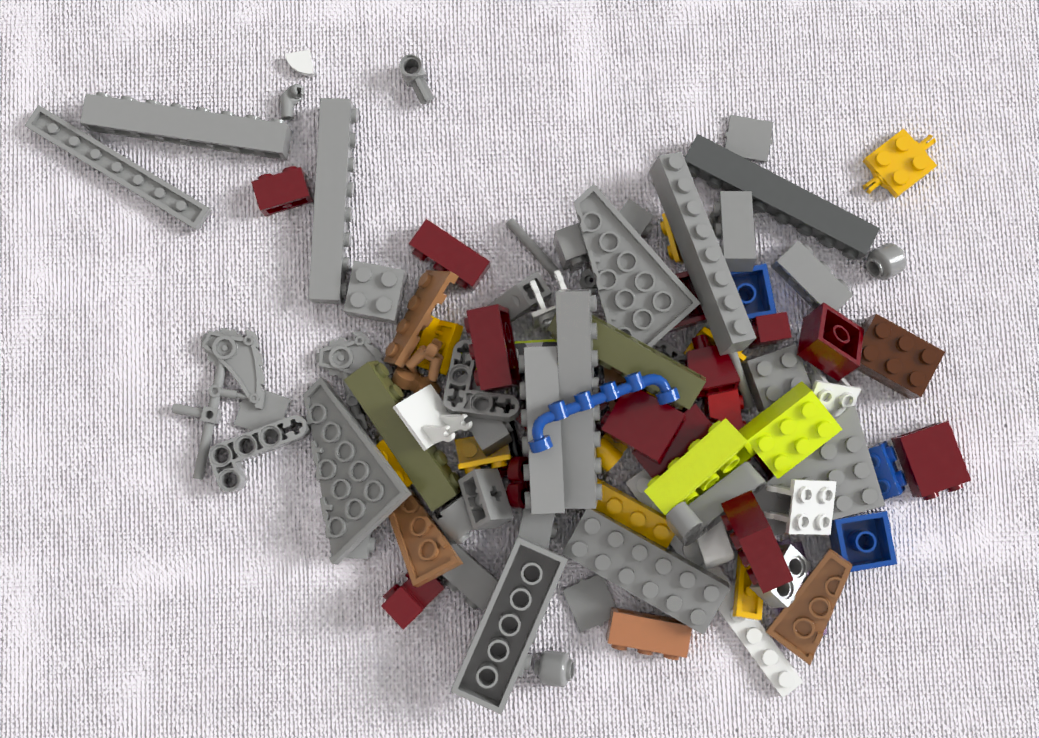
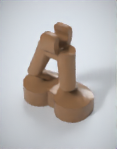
[391,338,443,395]

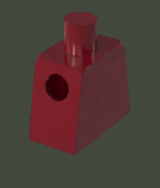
[684,335,740,398]

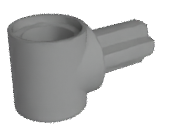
[399,54,434,105]

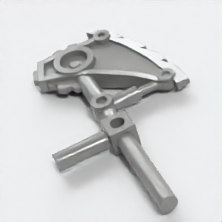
[172,328,265,480]
[316,331,401,433]

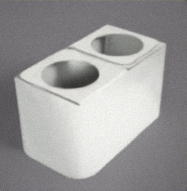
[696,521,734,570]

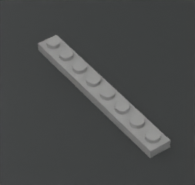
[24,105,212,231]

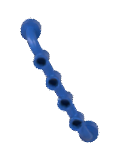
[528,371,680,453]

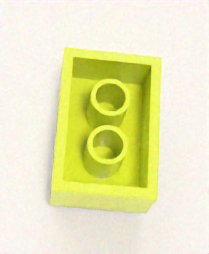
[738,381,843,479]

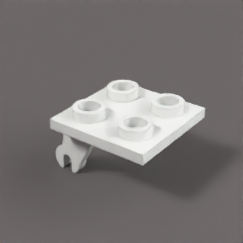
[530,270,567,330]
[808,365,861,419]
[393,384,473,451]
[764,479,836,535]

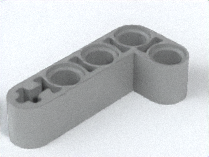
[208,415,311,492]
[666,462,767,546]

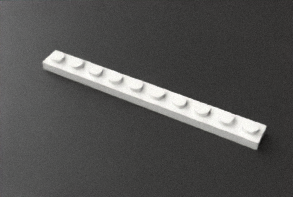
[624,468,803,698]

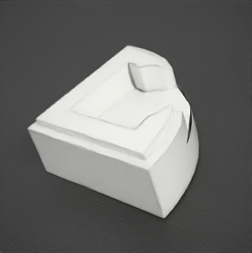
[285,50,315,77]

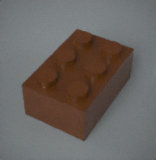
[856,314,945,399]

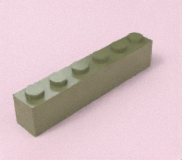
[547,314,706,410]
[344,360,462,512]

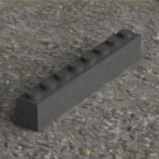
[685,134,880,260]

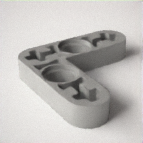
[443,340,520,422]

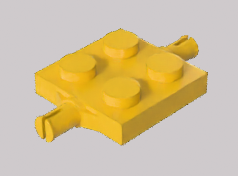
[863,129,937,199]

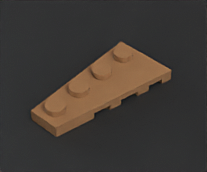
[383,270,459,368]
[388,487,464,587]
[766,548,852,665]

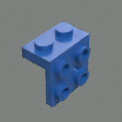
[868,441,907,500]

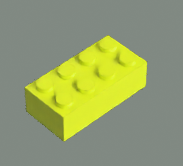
[644,418,755,516]

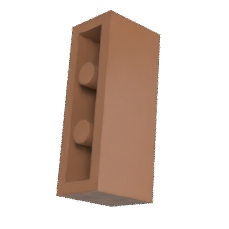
[606,607,692,660]

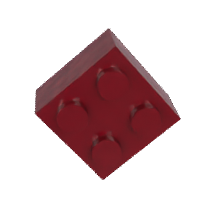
[797,303,864,381]

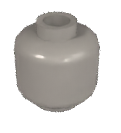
[866,243,906,280]
[534,650,574,687]

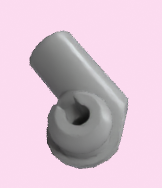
[280,84,305,121]

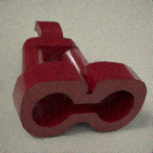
[498,456,529,509]

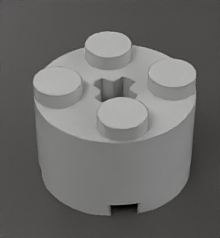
[431,493,473,545]

